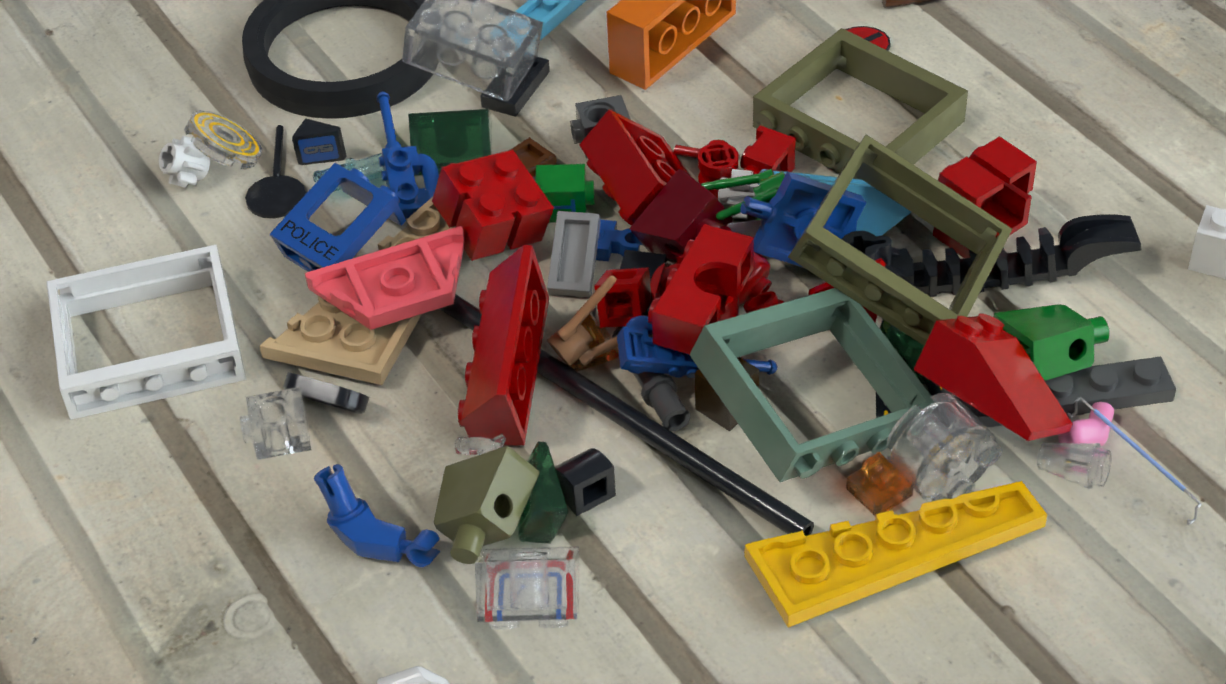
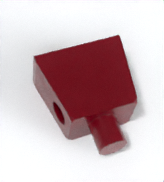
[629,169,733,261]

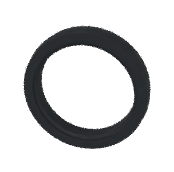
[242,0,442,119]

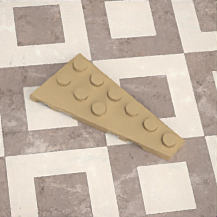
[259,197,466,385]

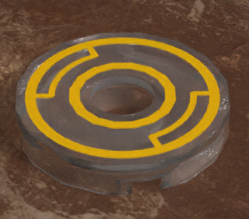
[184,110,263,170]

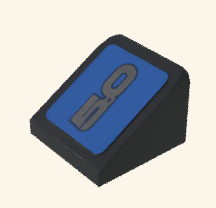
[292,118,347,165]

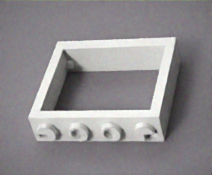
[47,244,246,420]

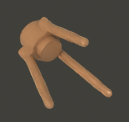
[547,276,618,367]

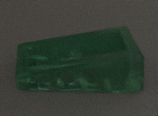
[518,441,569,544]

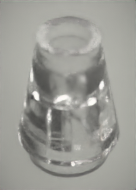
[1037,442,1111,489]

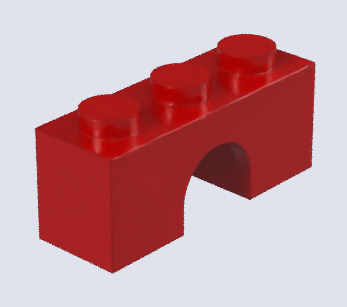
[648,224,754,355]

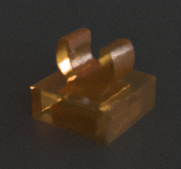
[846,452,914,517]

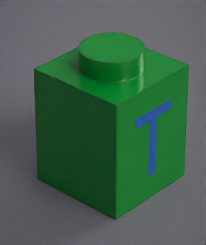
[535,164,595,223]

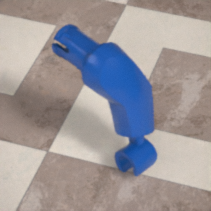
[314,464,440,567]

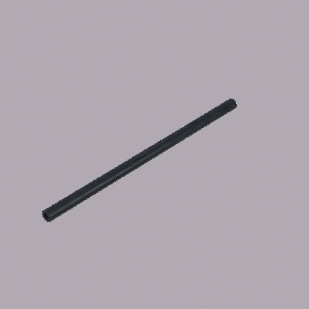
[440,294,814,536]

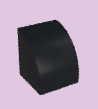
[547,448,616,516]

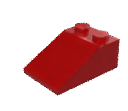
[913,313,1073,441]

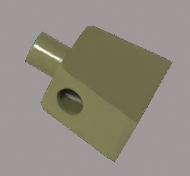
[434,446,540,564]

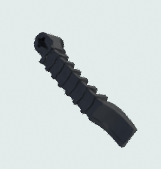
[842,214,1141,297]

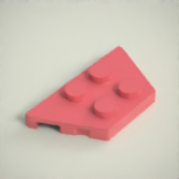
[305,226,465,330]

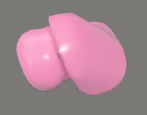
[1058,402,1114,450]

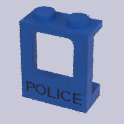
[270,163,406,272]

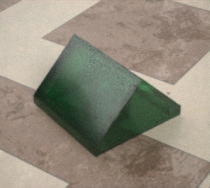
[408,109,492,176]

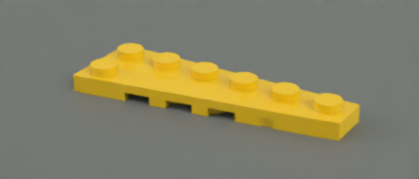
[744,481,1047,628]

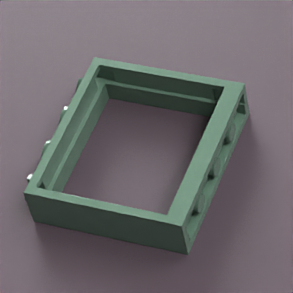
[690,288,939,483]

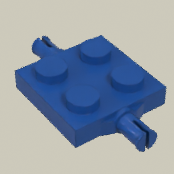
[741,171,866,268]

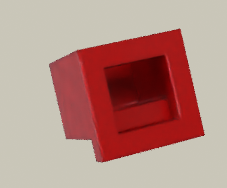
[740,125,796,174]
[594,267,651,328]

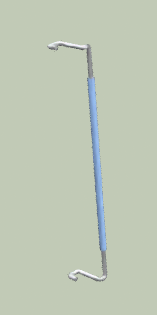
[1068,397,1201,525]

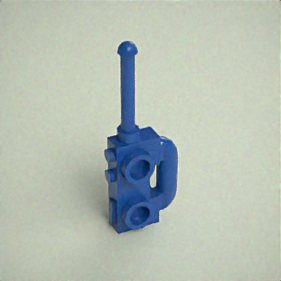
[377,91,439,219]
[617,316,778,378]

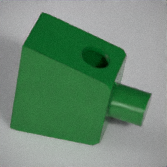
[994,304,1110,381]

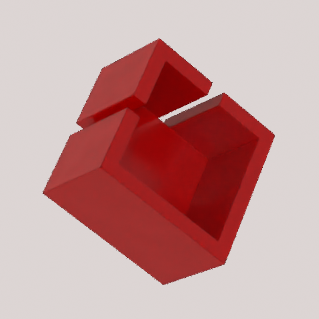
[933,136,1037,258]
[432,150,554,261]

